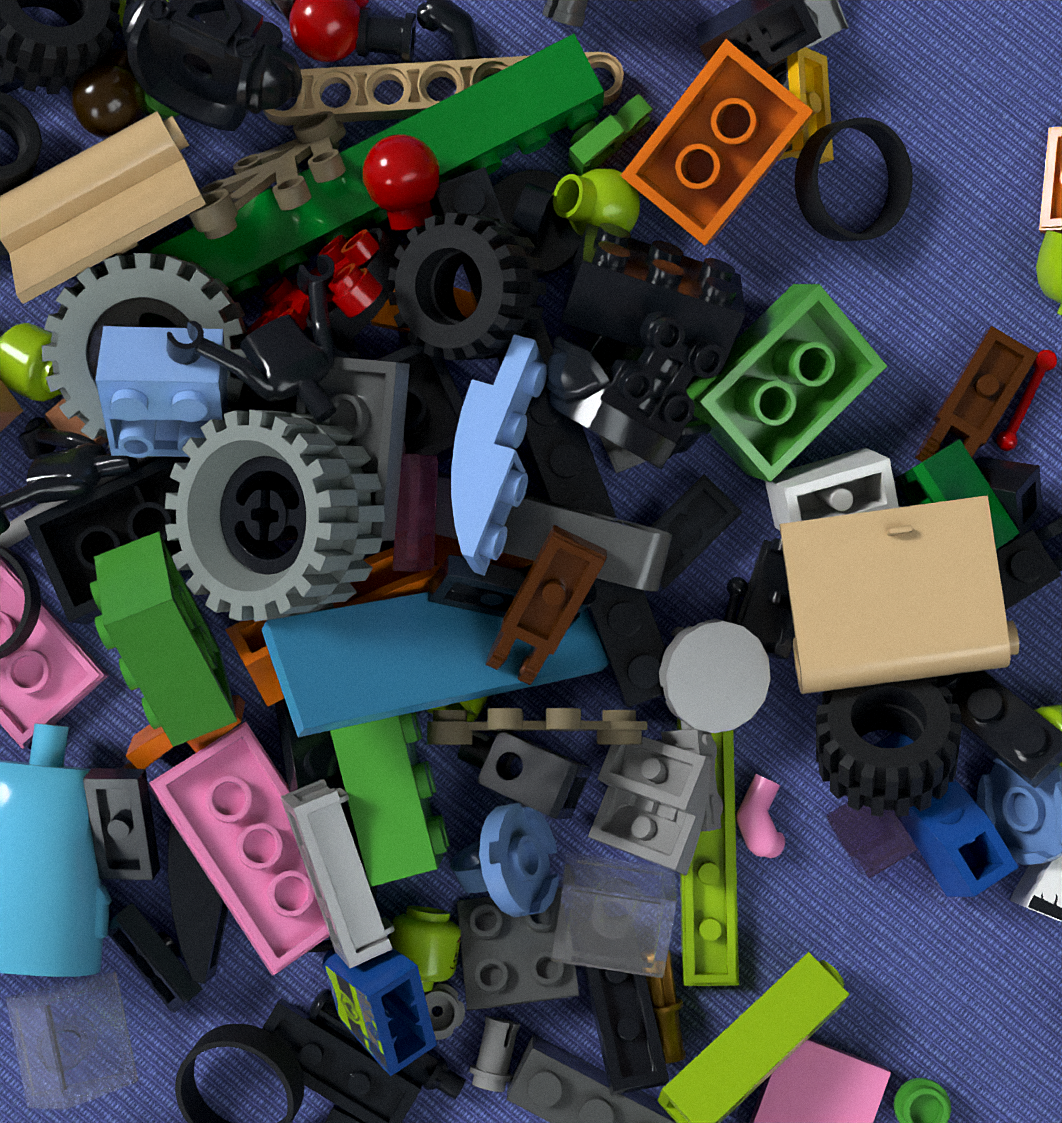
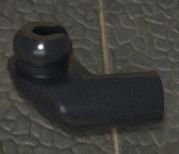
[416,0,482,60]

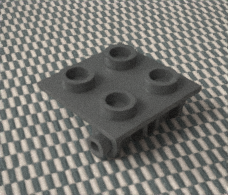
[457,887,579,1011]

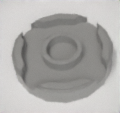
[659,619,771,733]

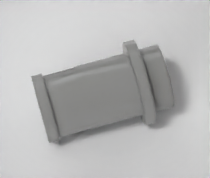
[469,1016,520,1092]

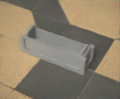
[280,779,395,968]

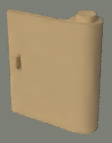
[0,111,206,304]
[779,495,1019,694]

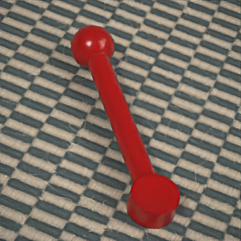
[996,350,1057,451]

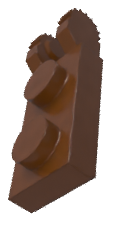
[915,326,1038,462]
[485,525,607,685]

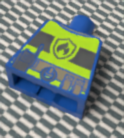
[322,947,437,1076]

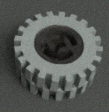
[42,253,248,448]

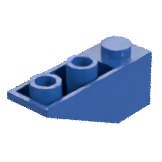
[874,731,1019,897]

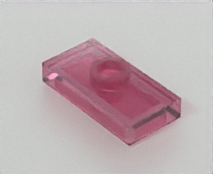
[393,454,438,572]

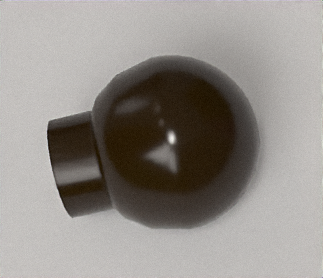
[71,49,146,139]

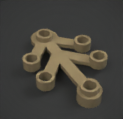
[189,111,346,239]
[427,708,648,745]

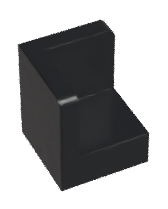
[974,457,1043,539]

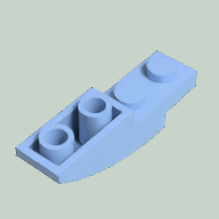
[451,334,547,576]

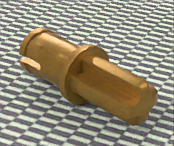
[640,947,686,1064]

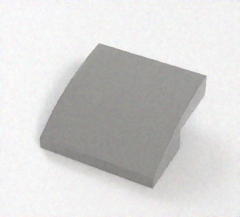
[588,736,712,875]

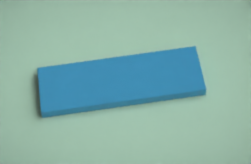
[261,592,609,737]

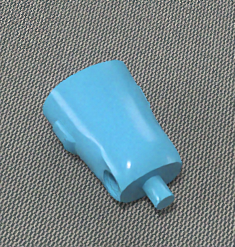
[0,723,112,977]

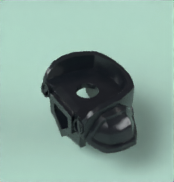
[122,0,302,131]
[546,311,725,470]

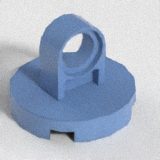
[976,758,1062,865]
[450,803,559,917]

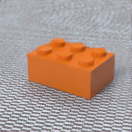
[620,39,816,246]

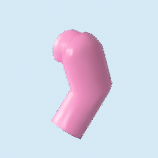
[736,773,785,859]

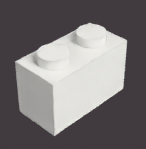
[765,447,899,531]

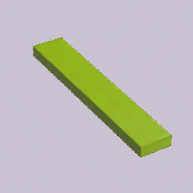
[677,717,739,986]

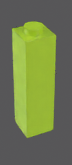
[657,952,850,1123]

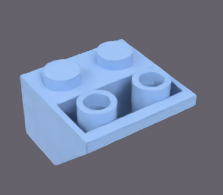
[95,326,228,458]

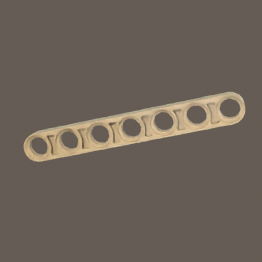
[263,52,624,126]

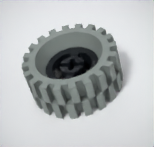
[165,410,385,622]

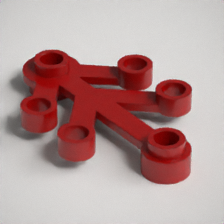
[246,229,383,335]

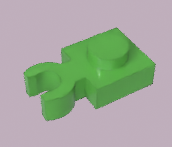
[568,94,653,176]

